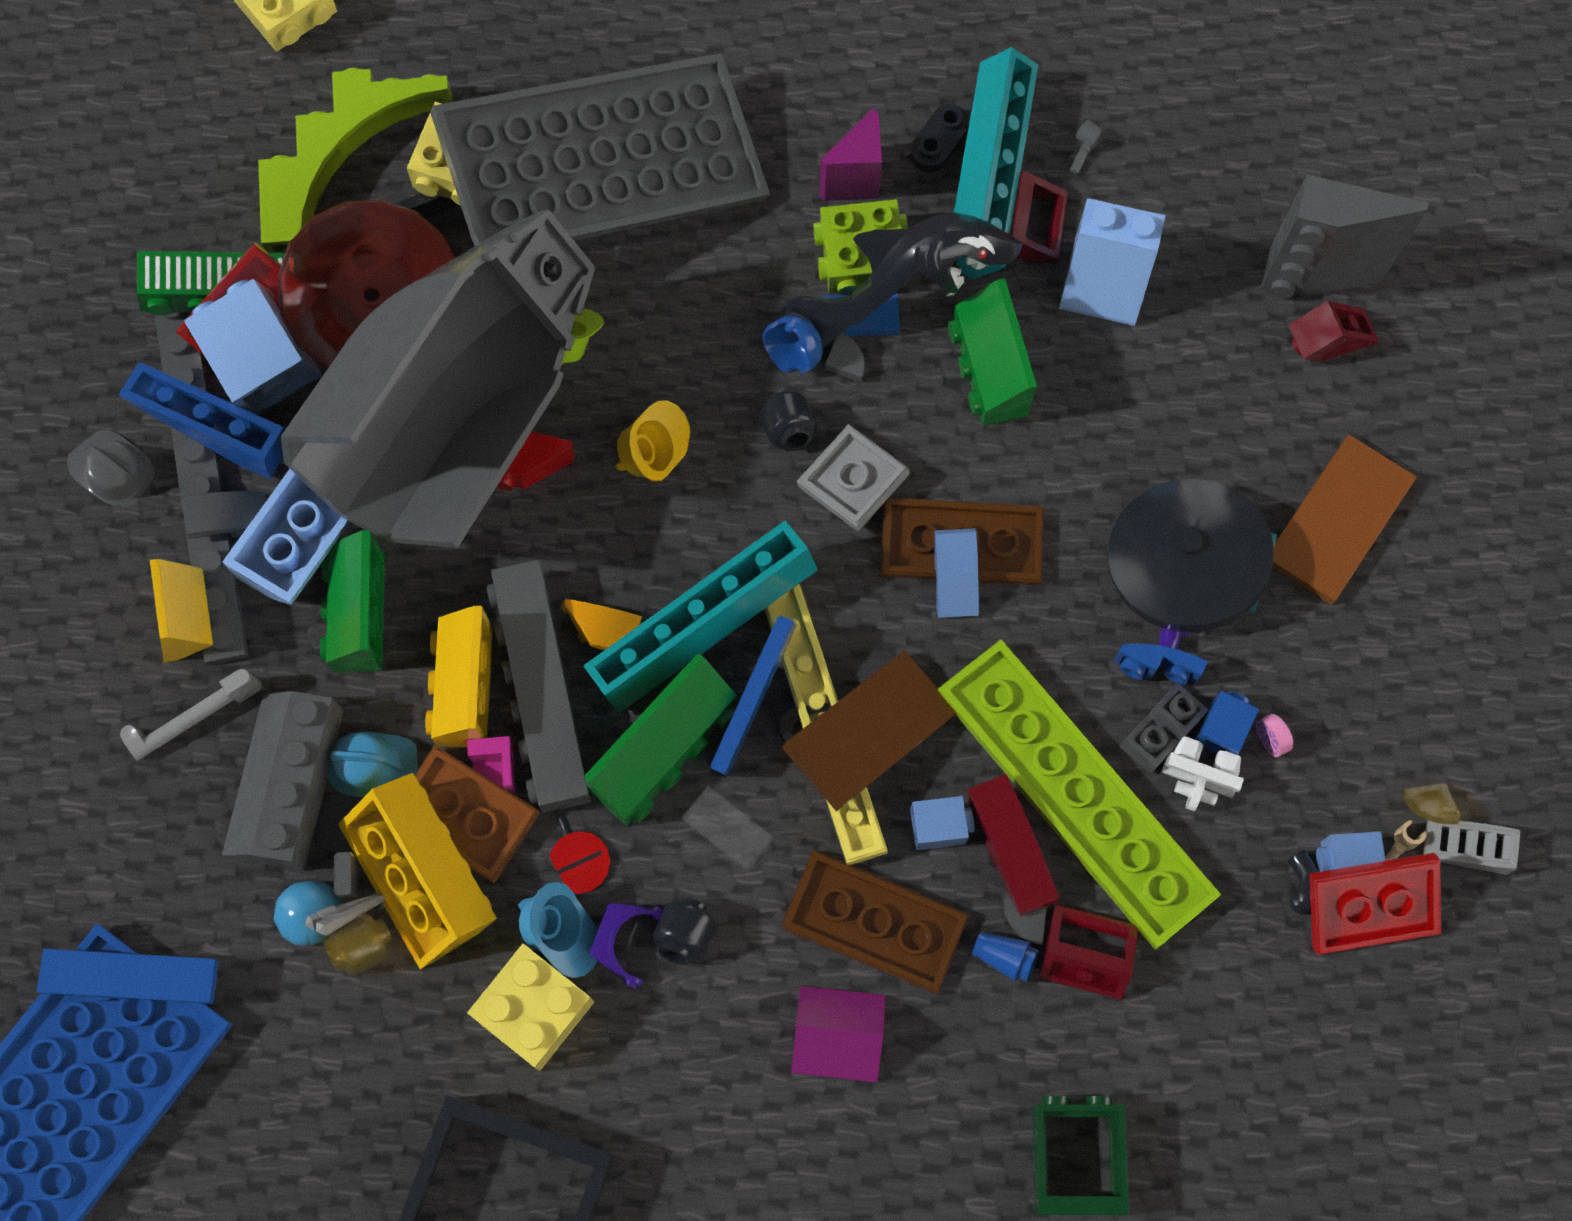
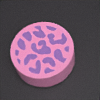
[1256,714,1293,757]

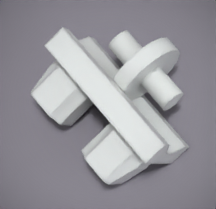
[1161,737,1244,811]

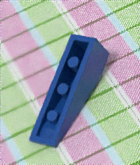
[119,362,285,479]

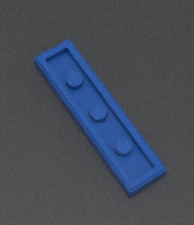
[710,615,796,776]
[36,949,219,1004]

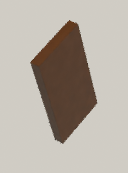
[880,497,1044,586]
[782,650,956,812]
[780,850,969,995]

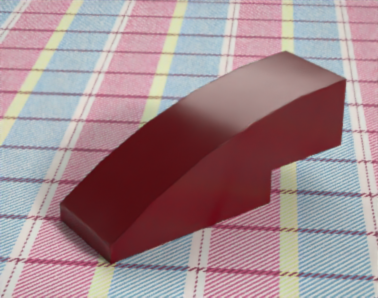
[967,774,1059,917]

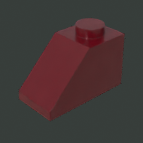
[1289,301,1379,362]

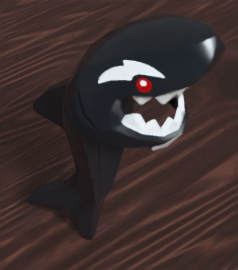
[784,212,1022,349]

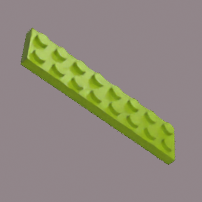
[938,640,1221,950]

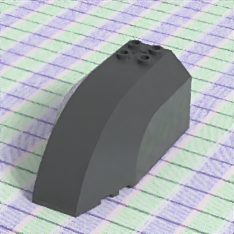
[281,210,595,548]

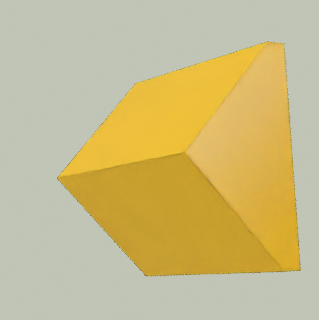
[150,559,213,663]

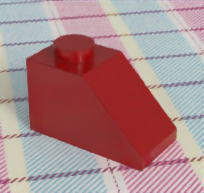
[496,432,575,491]

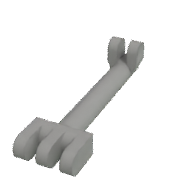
[120,669,262,761]

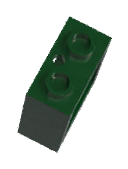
[1031,1096,1129,1215]

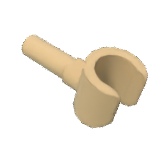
[1385,820,1426,861]

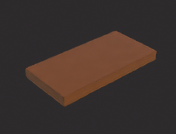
[1273,434,1417,605]

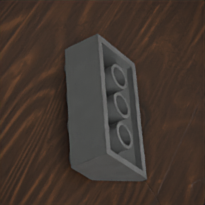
[222,691,344,871]

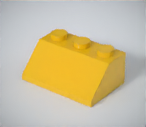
[425,606,493,747]

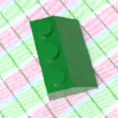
[948,278,1037,426]
[320,530,385,673]

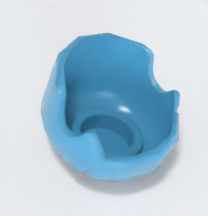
[274,881,344,946]

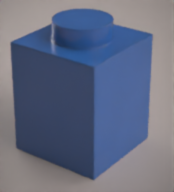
[1195,691,1259,755]

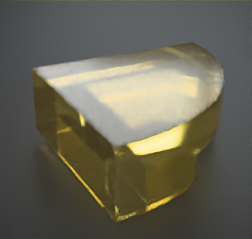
[1403,783,1461,825]

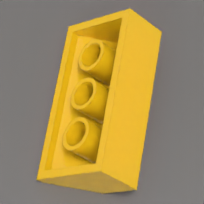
[338,772,497,970]

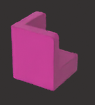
[467,736,516,794]

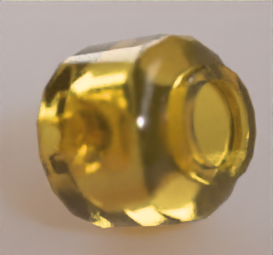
[323,912,392,975]

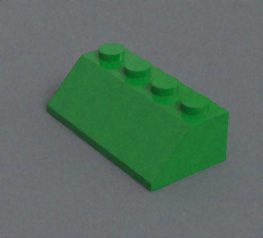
[583,653,738,826]

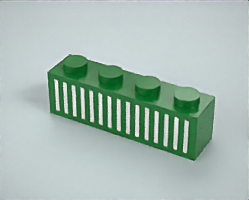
[137,251,301,315]

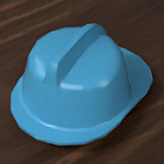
[328,732,418,797]
[518,882,598,978]

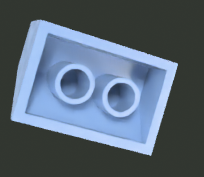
[222,469,350,605]

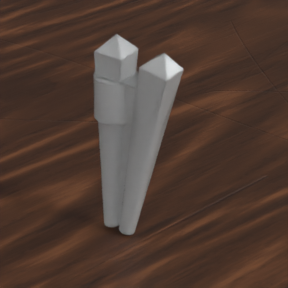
[305,893,385,936]

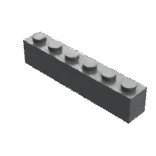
[486,560,592,813]

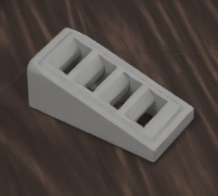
[1423,816,1520,875]

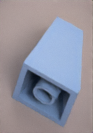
[1059,198,1166,326]
[184,278,323,415]

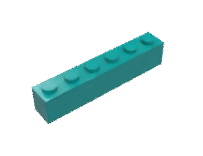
[954,47,1039,279]
[583,520,818,714]

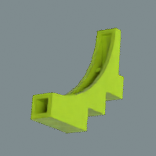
[258,68,453,257]

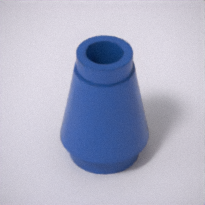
[972,932,1039,982]

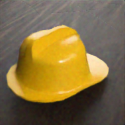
[615,400,690,481]

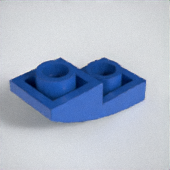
[1113,643,1208,685]

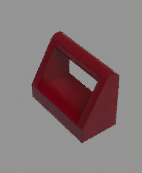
[1010,170,1069,264]
[1038,903,1138,1000]

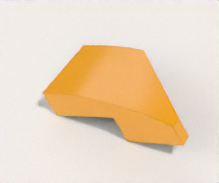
[561,599,642,650]

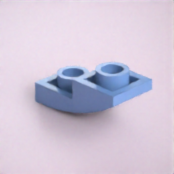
[935,528,979,618]

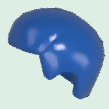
[763,315,823,375]

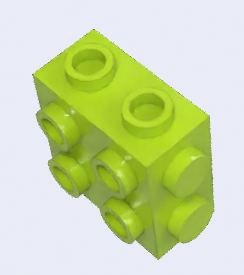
[813,199,908,295]

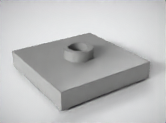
[796,424,910,532]

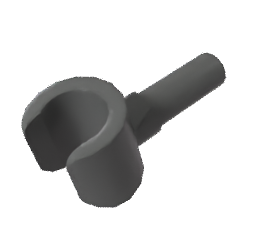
[1069,120,1101,175]

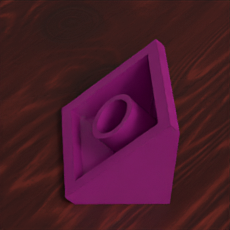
[819,109,882,201]
[791,986,885,1082]

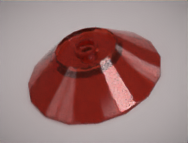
[277,200,455,370]

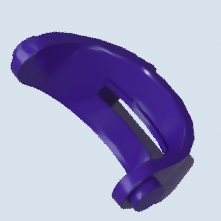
[589,904,663,989]

